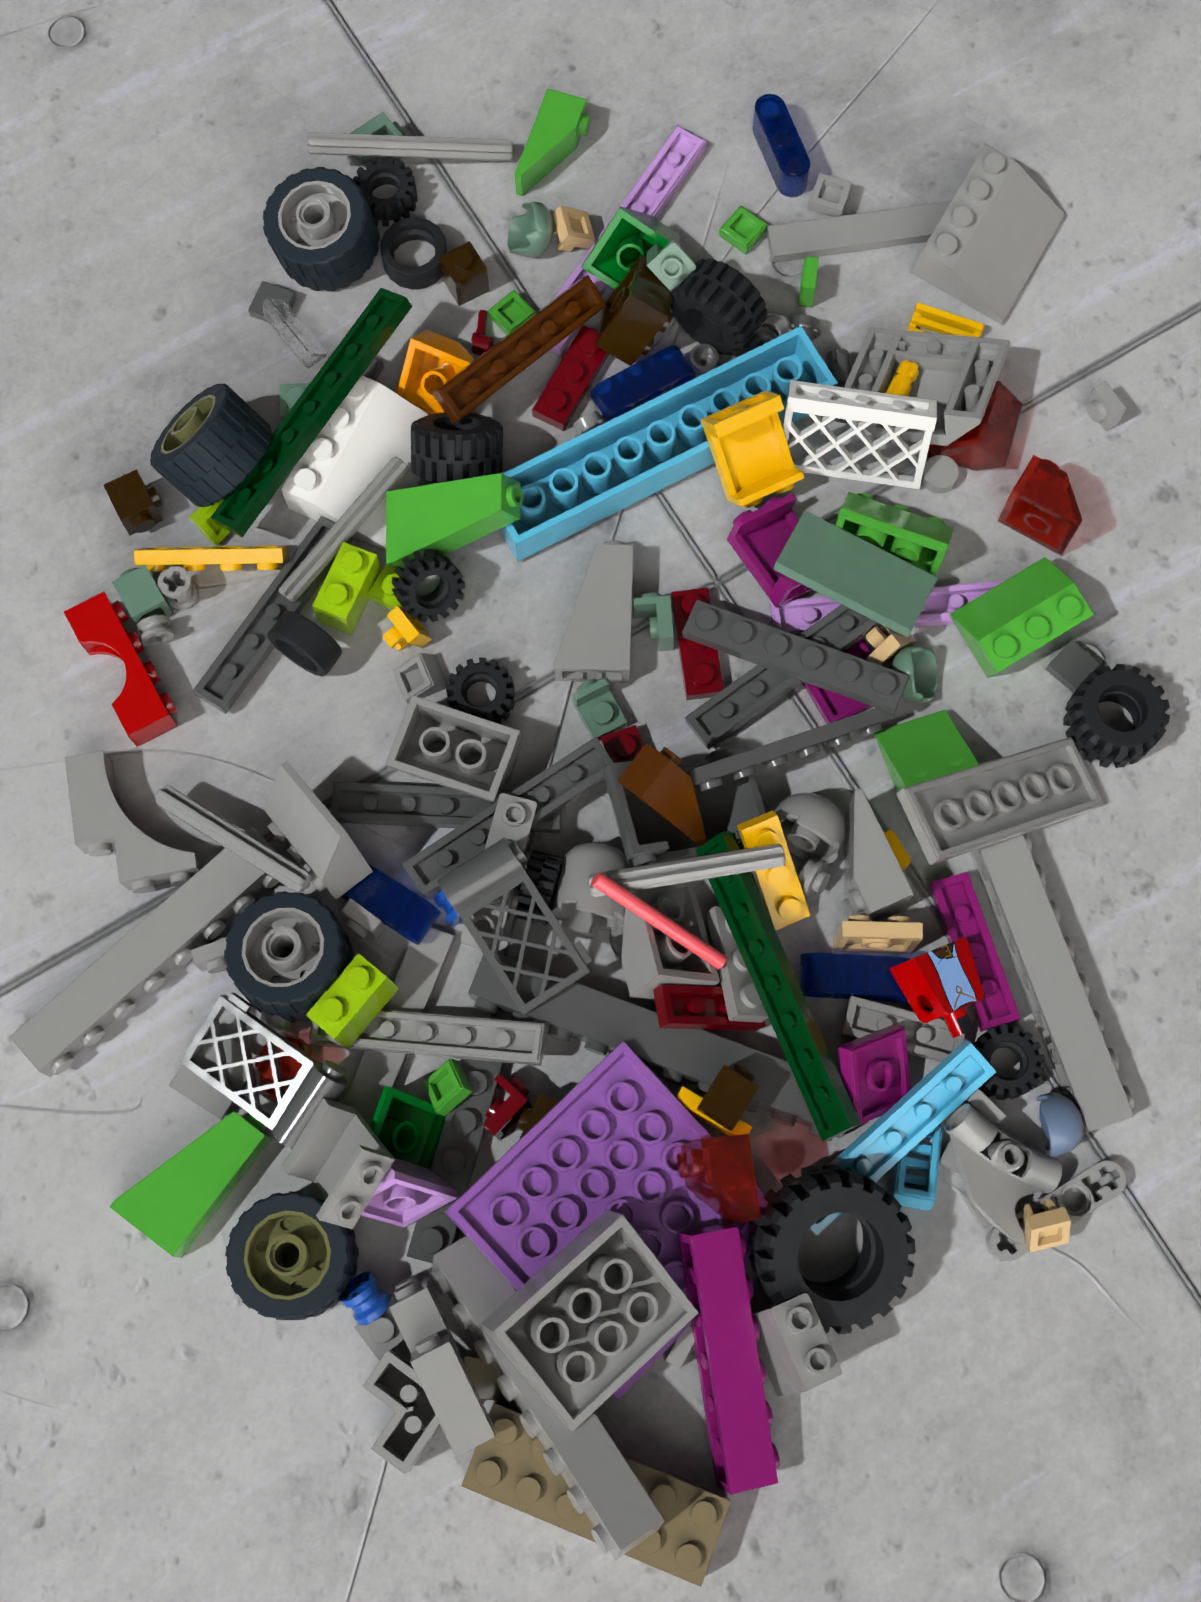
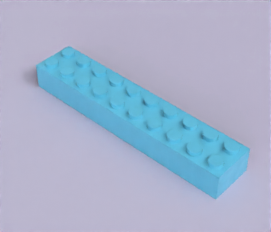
[499,326,838,562]

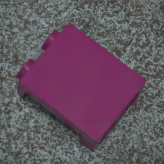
[727,493,813,608]

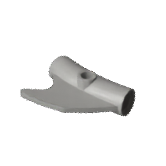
[944,1103,1062,1244]

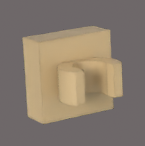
[552,205,596,252]
[865,625,916,667]
[1023,1199,1071,1253]

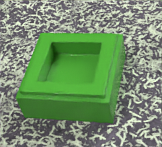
[719,206,768,255]
[798,256,819,308]
[488,290,536,335]
[423,1058,473,1116]

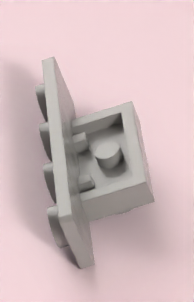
[460,793,537,952]

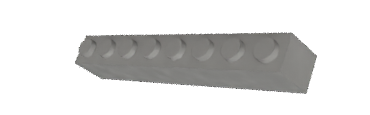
[9,825,278,1077]
[970,833,1135,1134]
[430,1236,664,1560]

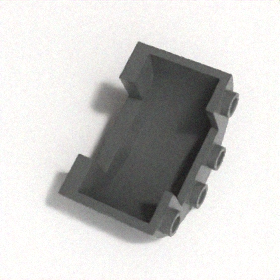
[603,747,766,867]

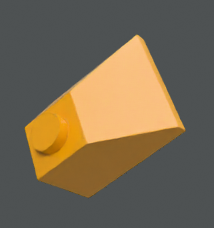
[396,329,475,415]

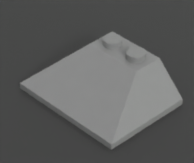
[844,327,1010,446]

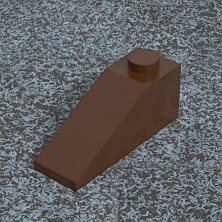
[618,743,707,846]

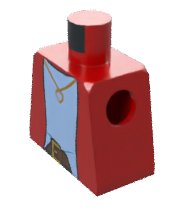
[889,937,984,1038]

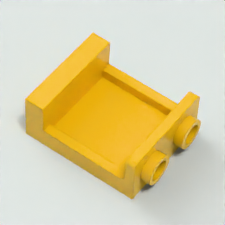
[701,390,804,508]

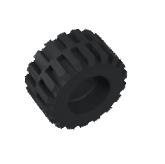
[671,258,767,355]
[411,412,503,483]
[1063,664,1170,768]

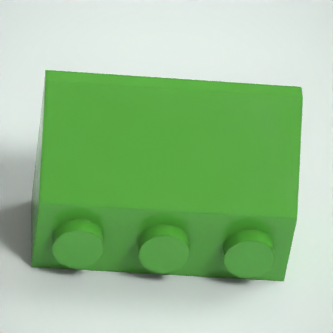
[836,492,954,576]
[949,557,1094,678]

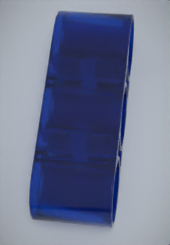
[752,94,811,198]
[590,345,697,422]
[341,864,442,945]
[800,953,910,1002]

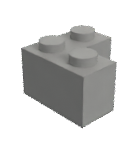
[362,1350,441,1474]

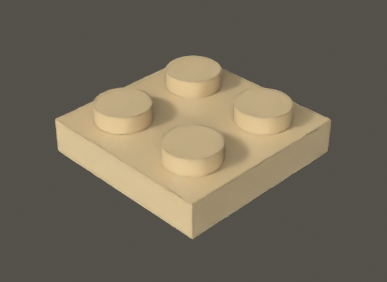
[833,915,923,954]

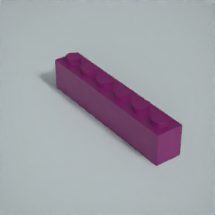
[677,1223,780,1495]

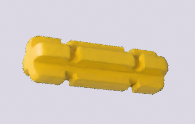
[886,360,919,396]

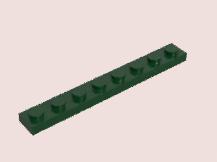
[210,288,413,538]
[696,831,861,1141]

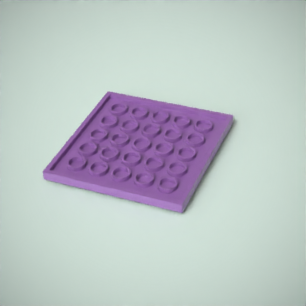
[445,1041,768,1400]

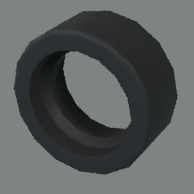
[380,217,447,290]
[267,610,342,677]

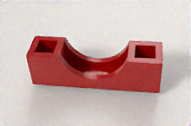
[64,591,177,747]

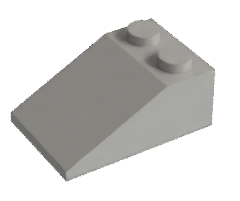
[842,788,914,922]
[621,881,720,999]

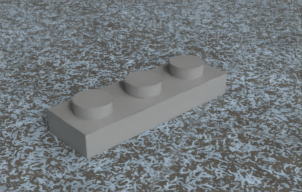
[706,906,769,1023]
[840,996,965,1063]

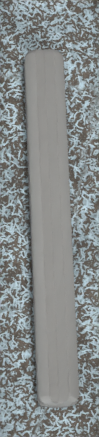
[279,457,409,603]
[155,785,311,893]
[588,844,785,897]

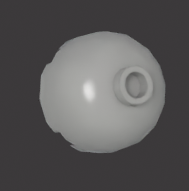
[774,792,846,864]

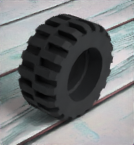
[748,1164,916,1334]

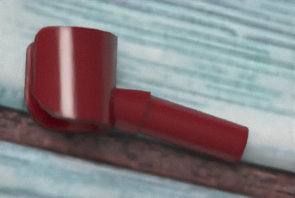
[471,310,494,356]

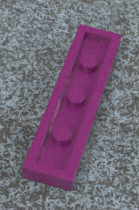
[929,871,1021,1032]

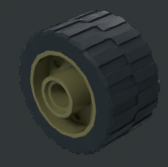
[150,383,272,507]
[225,1191,359,1320]

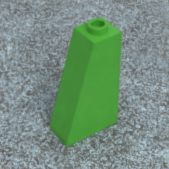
[386,473,523,568]
[109,1111,272,1258]

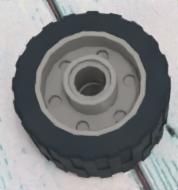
[263,167,380,292]
[224,891,355,1023]

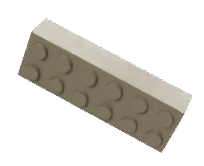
[461,1401,731,1587]

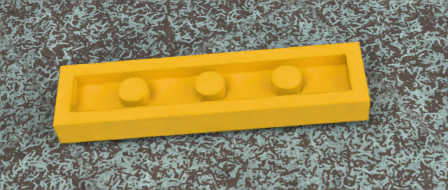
[134,545,289,572]

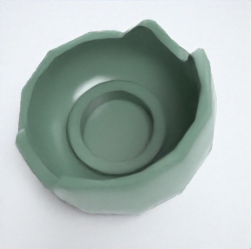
[507,201,553,257]
[890,646,938,703]

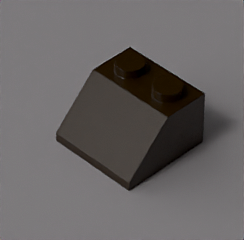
[595,254,673,366]

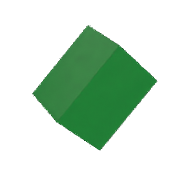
[370,1085,446,1168]

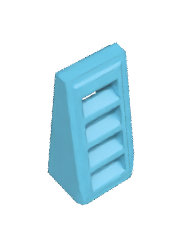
[892,1125,943,1211]

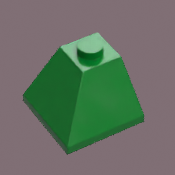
[581,206,680,289]

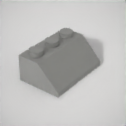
[385,695,522,803]
[264,761,373,900]

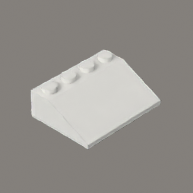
[281,376,429,550]

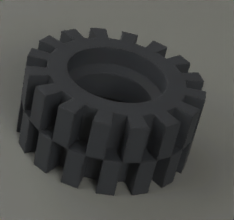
[353,157,418,227]
[392,549,465,622]
[446,657,515,724]
[516,850,564,925]
[973,1025,1045,1100]

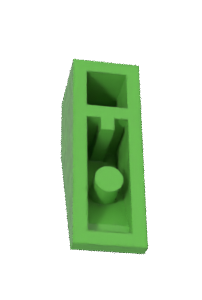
[515,88,591,196]

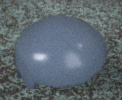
[1036,1093,1084,1157]

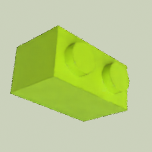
[312,542,382,635]
[306,953,399,1050]

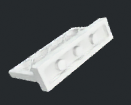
[783,380,937,489]

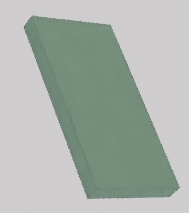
[773,510,938,638]

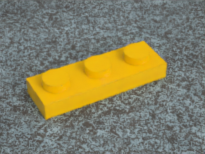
[737,810,810,931]

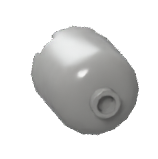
[550,839,631,937]

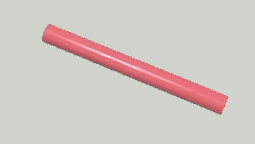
[591,872,727,969]

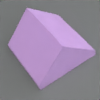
[361,1158,458,1228]

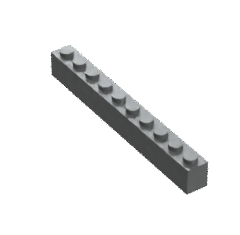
[468,953,845,1141]

